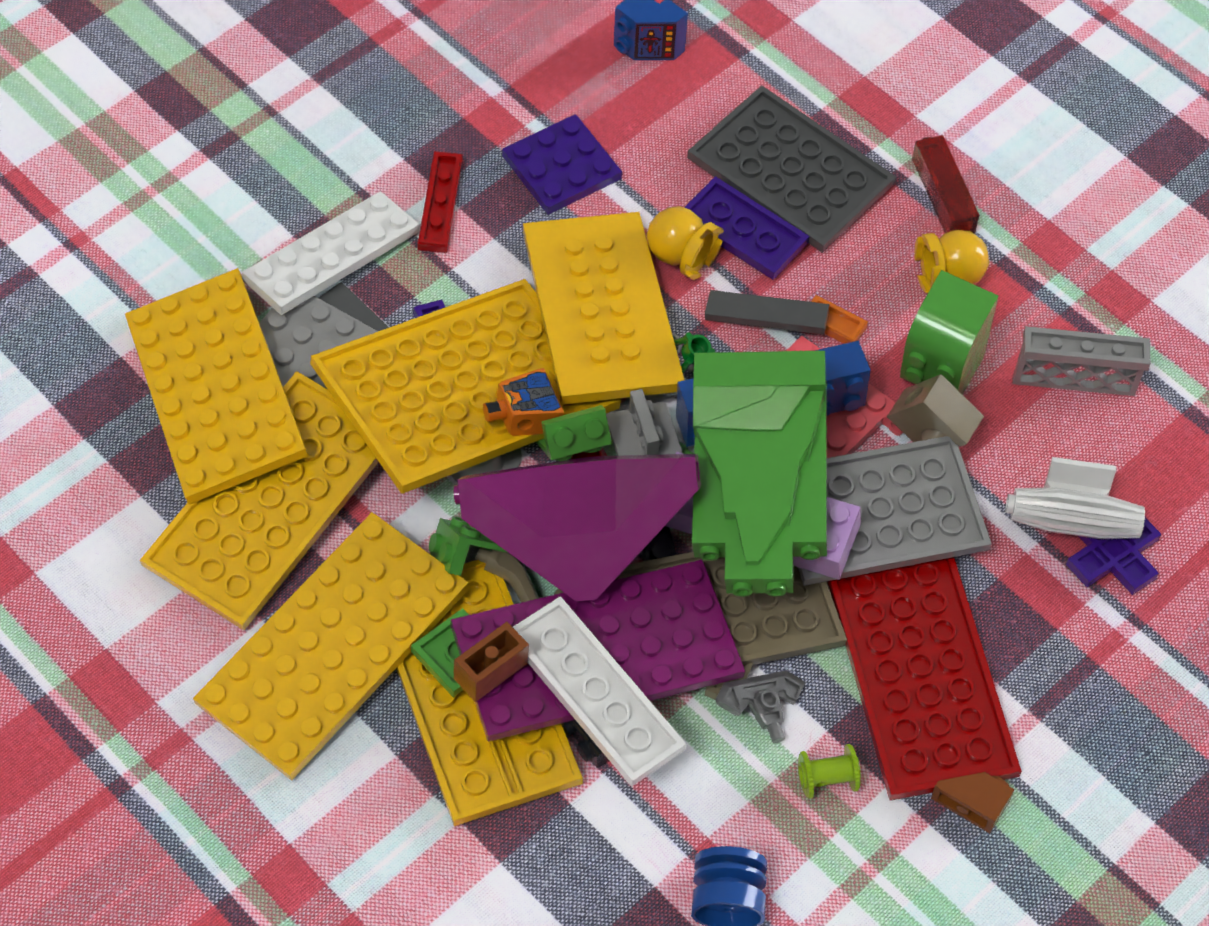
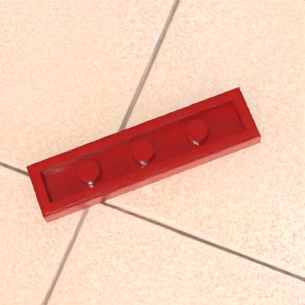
[418,151,463,253]

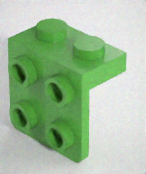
[536,405,612,461]
[429,516,508,576]

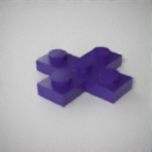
[1066,517,1161,595]

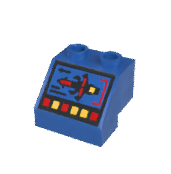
[614,0,688,60]

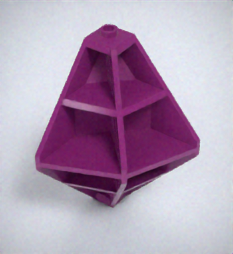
[454,454,701,602]

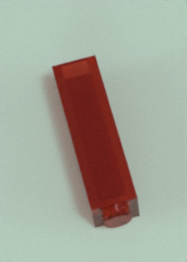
[912,135,980,234]

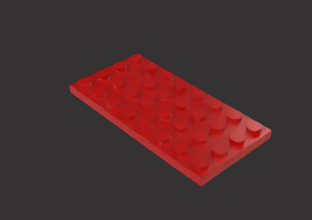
[827,557,1022,801]

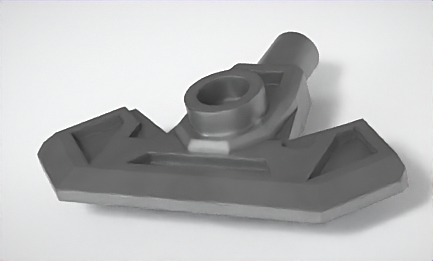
[715,671,805,743]

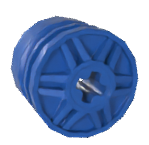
[691,846,767,926]

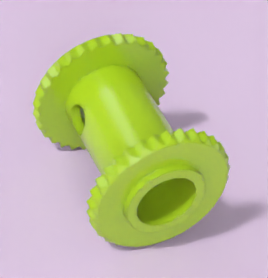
[798,744,861,799]

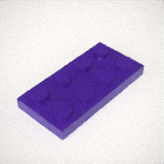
[684,176,809,280]

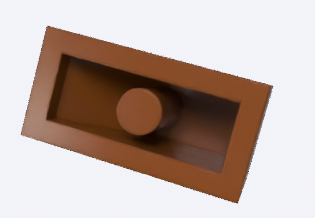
[931,772,1014,834]

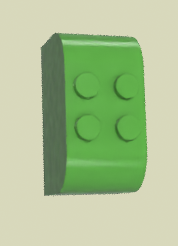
[900,270,999,395]

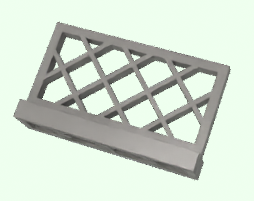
[1012,326,1151,396]

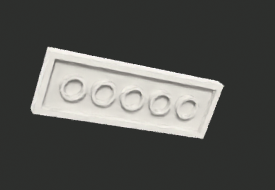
[242,191,420,315]
[513,596,686,787]

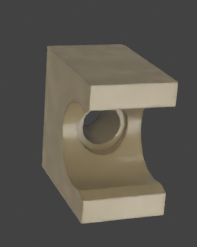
[887,374,984,447]

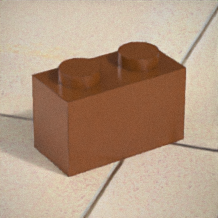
[453,622,529,702]

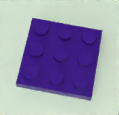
[502,114,622,215]

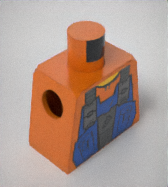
[483,368,564,436]

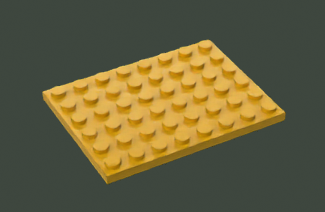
[310,279,621,494]

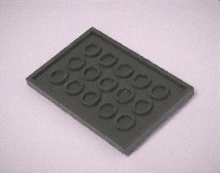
[687,85,896,253]

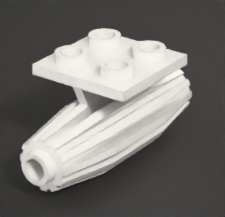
[1005,457,1145,539]

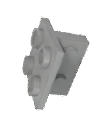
[606,389,682,456]

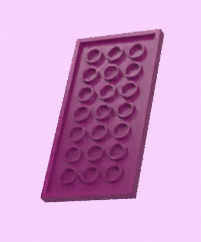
[451,559,745,742]

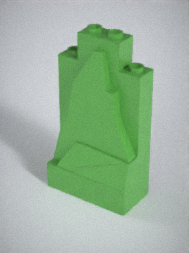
[692,351,827,597]

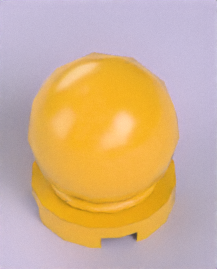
[647,206,724,280]
[914,230,990,293]

